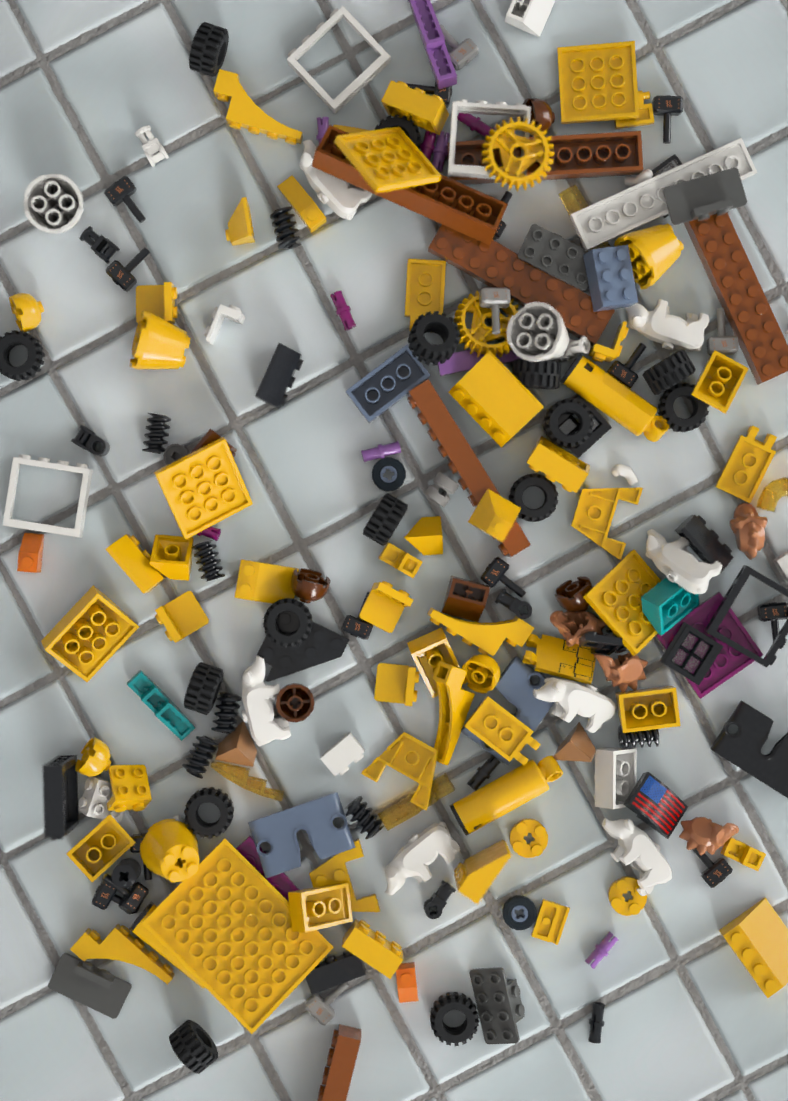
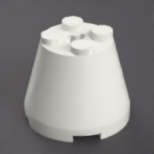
[24,174,84,234]
[507,302,569,362]

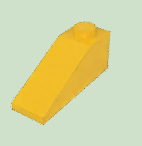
[277,175,327,233]

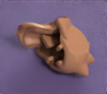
[729,503,768,560]
[550,611,606,647]
[593,652,648,693]
[679,817,739,855]

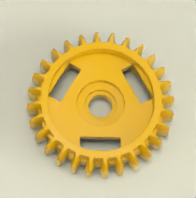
[482,116,555,191]
[453,291,518,358]

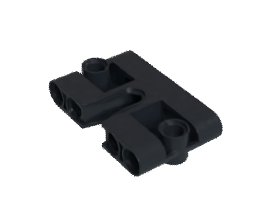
[710,700,788,798]

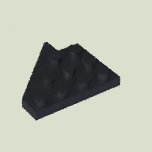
[255,611,350,682]

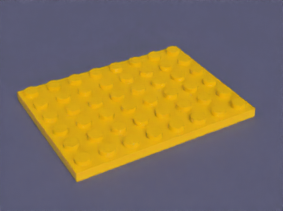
[141,838,334,1034]

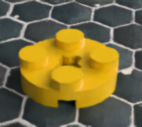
[509,818,548,858]
[608,876,647,916]

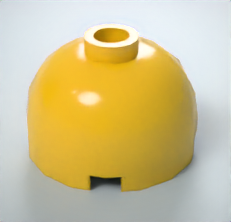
[9,293,44,332]
[462,654,501,694]
[75,737,112,777]

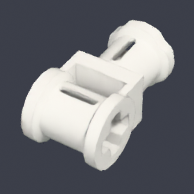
[135,125,169,167]
[553,336,591,362]

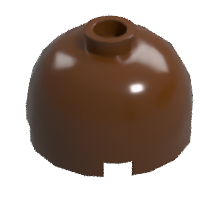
[520,98,555,137]
[291,568,331,603]
[555,577,593,612]
[276,683,315,722]

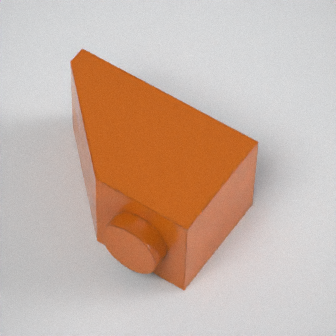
[17,533,44,573]
[396,962,418,1003]

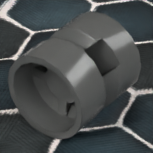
[163,444,190,465]

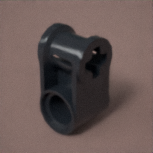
[71,425,110,456]

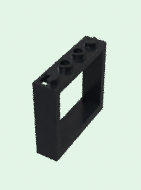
[704,565,788,668]
[43,755,79,840]

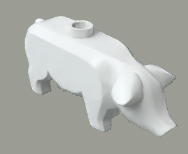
[299,140,373,220]
[625,299,709,352]
[645,529,722,594]
[242,655,291,746]
[533,677,617,733]
[602,818,672,896]
[384,822,460,895]

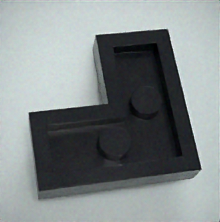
[579,632,622,656]

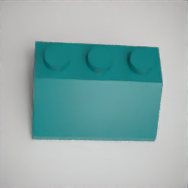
[641,577,700,636]

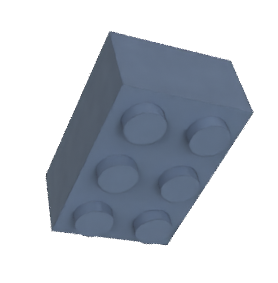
[583,245,638,312]

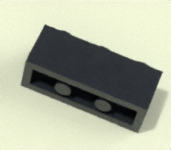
[306,950,366,995]

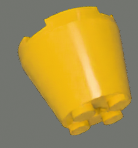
[614,224,684,289]
[129,311,190,369]
[140,819,199,882]

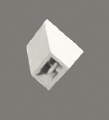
[504,0,555,37]

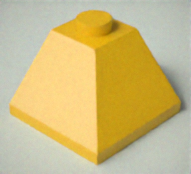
[225,197,255,246]
[468,489,521,542]
[150,534,194,581]

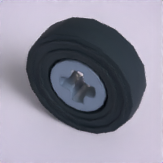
[372,457,406,491]
[502,895,536,930]

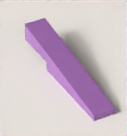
[408,0,457,89]
[438,350,522,376]

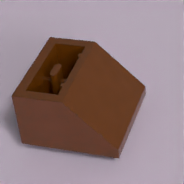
[441,576,490,622]

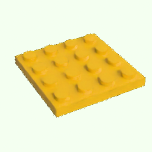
[557,41,639,124]
[334,126,442,193]
[154,437,253,540]
[583,549,661,656]

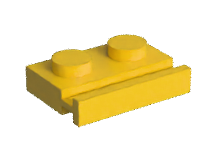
[531,899,570,945]

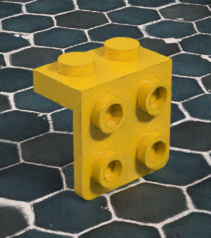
[136,282,178,324]
[588,321,629,363]
[359,581,413,633]
[155,591,209,643]
[374,663,419,706]
[107,765,152,812]

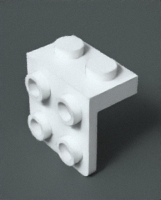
[204,304,245,345]
[78,775,125,823]

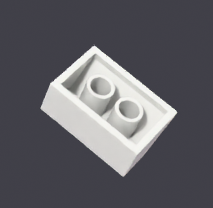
[594,748,637,809]

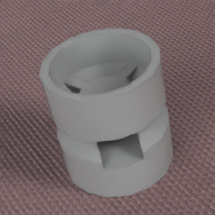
[424,472,459,507]

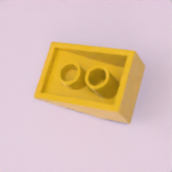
[691,350,749,414]
[234,559,299,604]
[407,627,467,698]
[66,814,136,882]
[288,883,353,932]

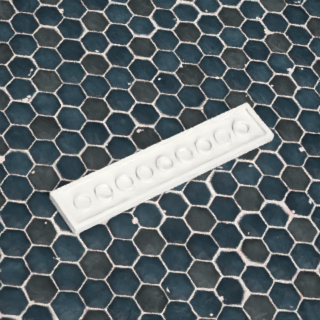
[570,138,757,251]

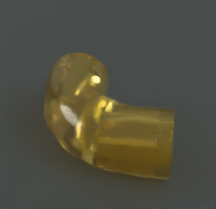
[756,477,788,512]

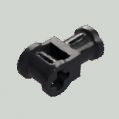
[79,226,120,264]
[494,588,532,619]
[424,880,456,919]

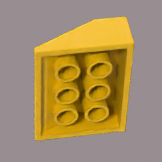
[448,351,544,448]
[41,585,139,682]
[454,839,512,904]
[719,898,788,998]

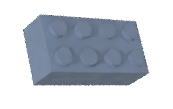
[346,345,431,423]

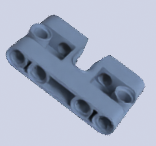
[461,656,555,765]
[248,792,355,878]

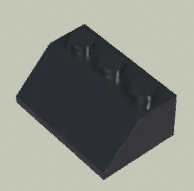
[255,343,304,409]
[675,515,734,573]

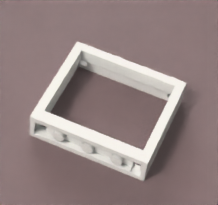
[287,6,391,114]
[448,99,531,179]
[3,454,93,538]

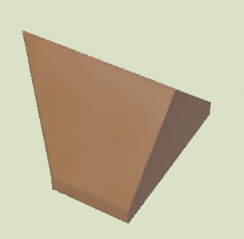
[215,720,257,767]
[553,722,596,762]

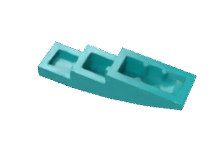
[127,670,195,741]

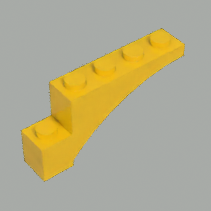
[213,69,303,145]
[427,607,534,657]
[433,661,475,765]
[70,924,175,985]

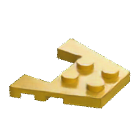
[571,487,643,560]
[361,732,438,810]
[309,839,380,912]

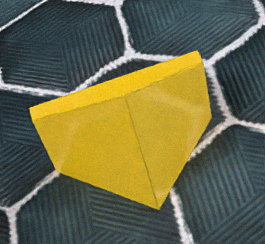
[404,516,443,555]

